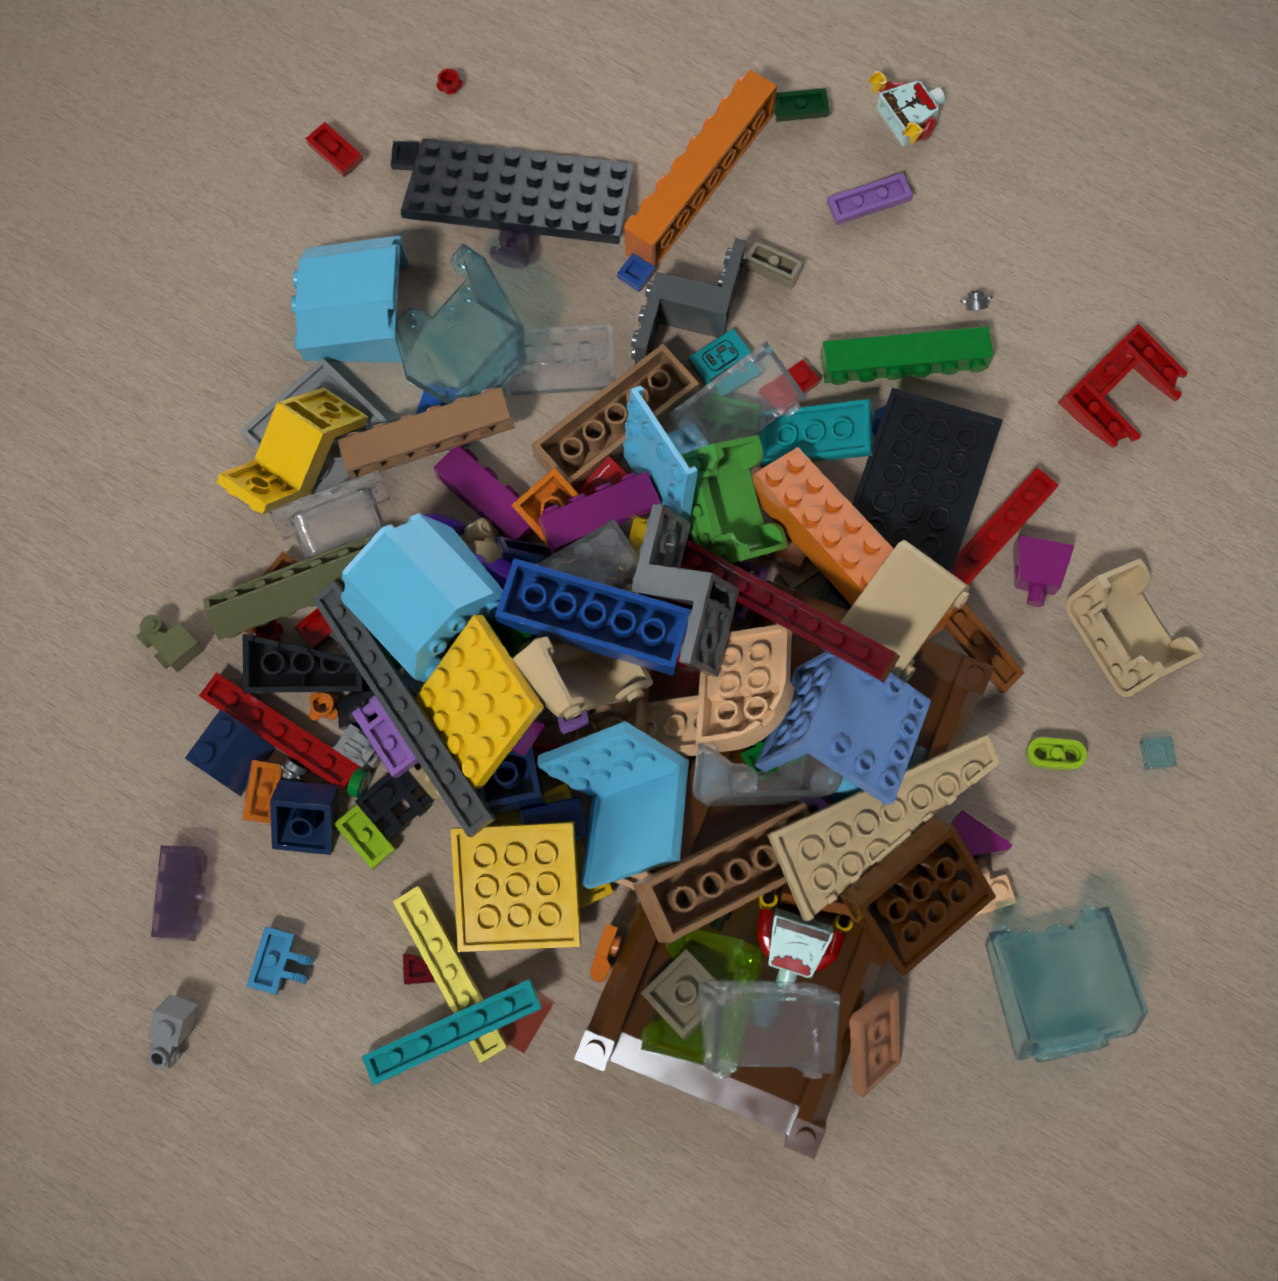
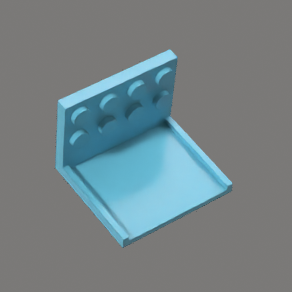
[623,386,713,535]
[536,721,689,889]

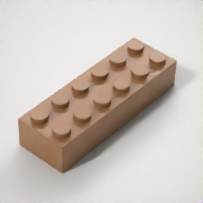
[532,344,699,491]
[632,803,810,943]

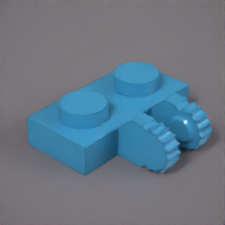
[246,927,314,995]

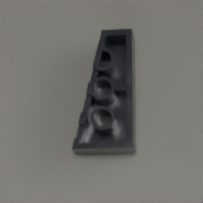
[242,634,368,693]

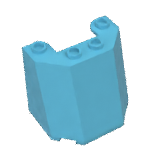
[291,236,408,362]
[341,513,503,682]

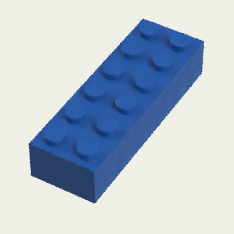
[495,558,692,675]

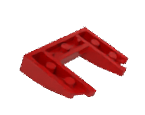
[1057,324,1188,448]

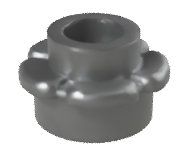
[280,758,308,781]

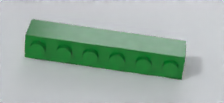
[820,326,994,385]

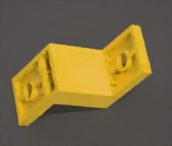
[216,387,368,514]

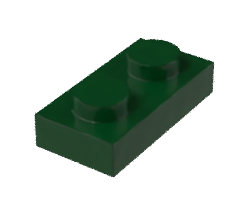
[774,88,830,122]

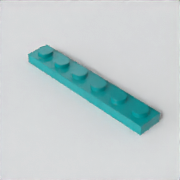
[362,979,543,1085]

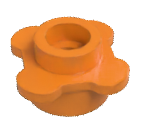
[309,692,338,721]

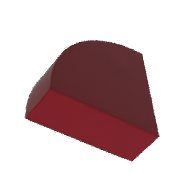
[403,953,436,985]

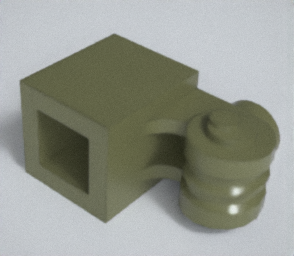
[136,615,204,673]

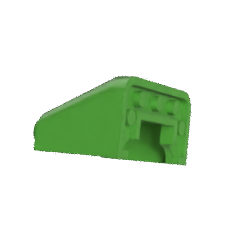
[681,435,789,563]

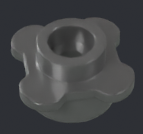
[960,290,993,311]

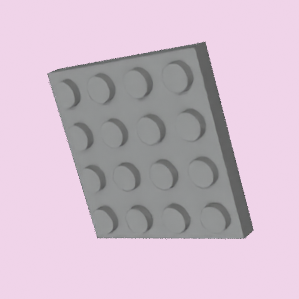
[240,358,390,510]

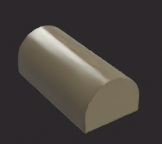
[742,240,804,289]

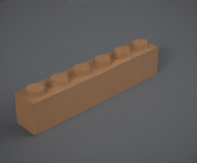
[338,387,515,480]

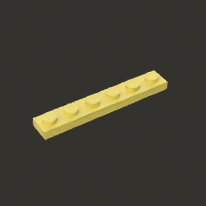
[393,886,509,1063]

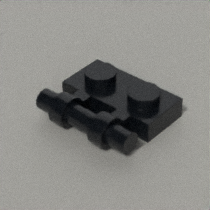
[355,771,434,840]

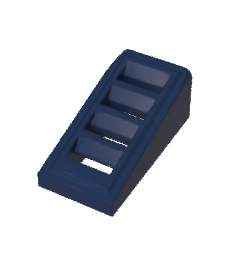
[495,537,557,570]

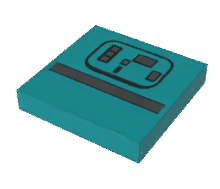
[688,329,765,398]

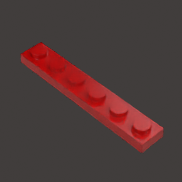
[952,468,1059,586]
[199,672,361,792]

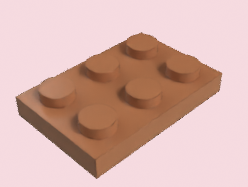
[849,985,900,1097]

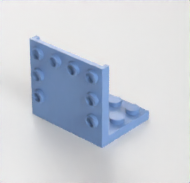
[755,652,931,806]

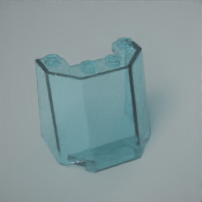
[396,243,527,404]
[985,906,1148,1062]

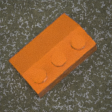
[511,468,613,567]

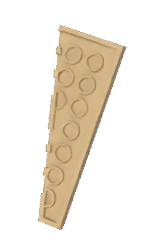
[767,735,1000,921]

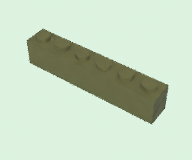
[203,536,371,640]

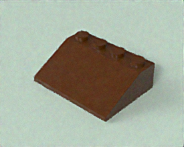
[840,817,996,977]

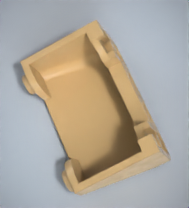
[841,540,970,682]
[1066,558,1204,697]
[512,637,654,720]

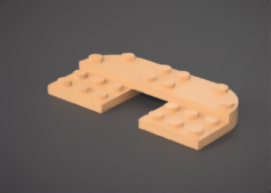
[566,624,794,757]

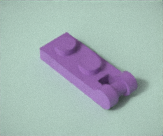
[352,695,418,779]

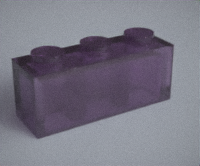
[151,845,208,941]

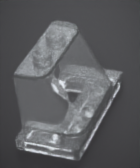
[269,470,391,560]

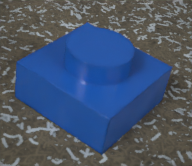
[617,253,655,292]

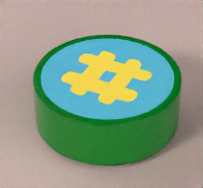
[347,768,372,799]

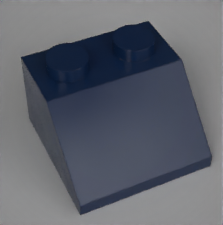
[185,709,276,797]
[478,744,546,815]
[270,780,339,855]

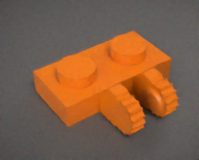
[589,923,622,984]

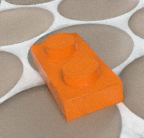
[241,760,282,825]

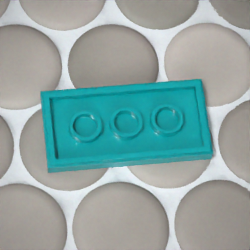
[759,399,873,468]

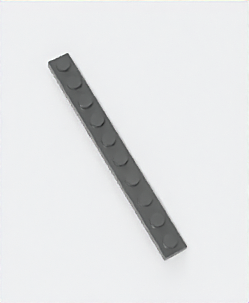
[312,581,496,837]

